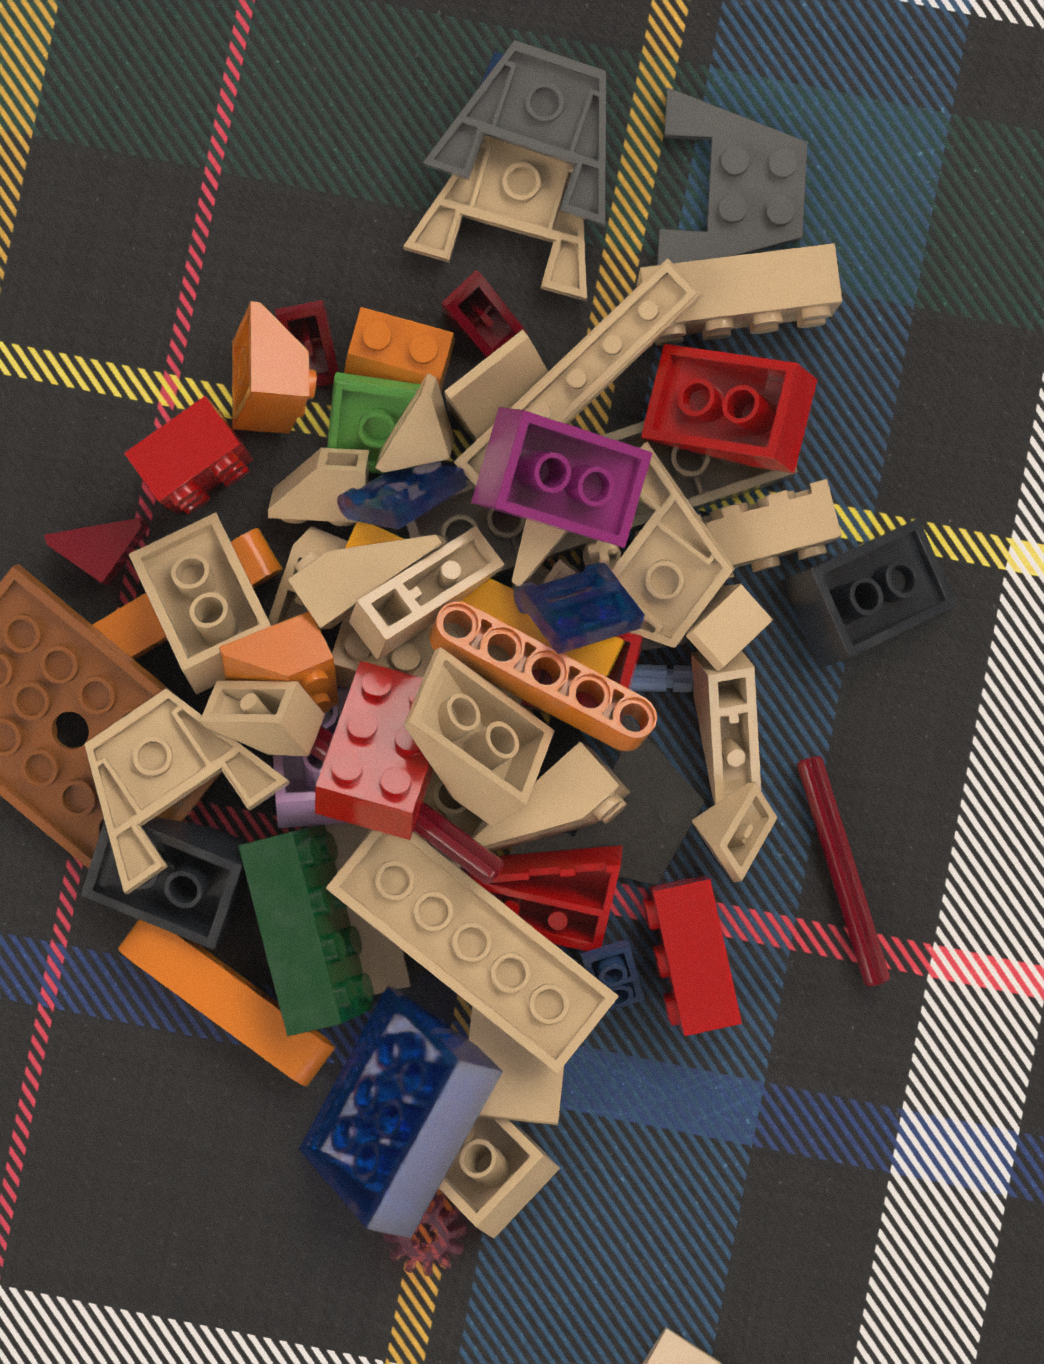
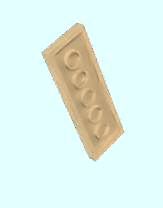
[326,830,619,1074]

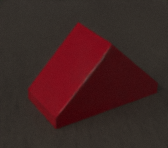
[441,270,528,358]
[275,300,339,387]
[44,518,147,586]

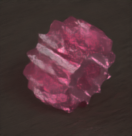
[384,1191,466,1276]

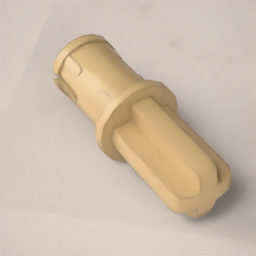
[583,540,621,579]

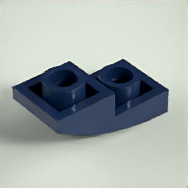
[581,939,645,1011]

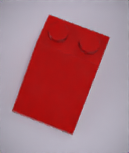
[641,344,818,473]

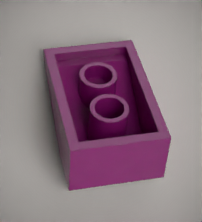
[471,407,653,548]

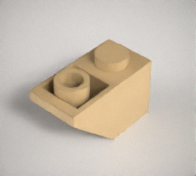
[268,448,369,526]

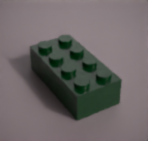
[239,825,374,1037]

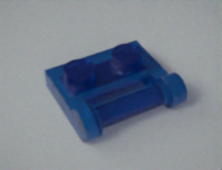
[337,461,468,529]
[513,561,645,654]

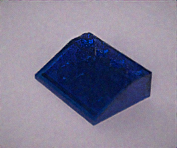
[299,986,503,1238]

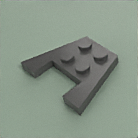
[423,40,606,227]
[657,87,807,266]

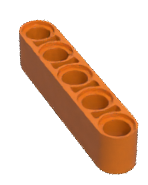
[92,528,283,660]
[429,601,657,751]
[118,919,336,1087]

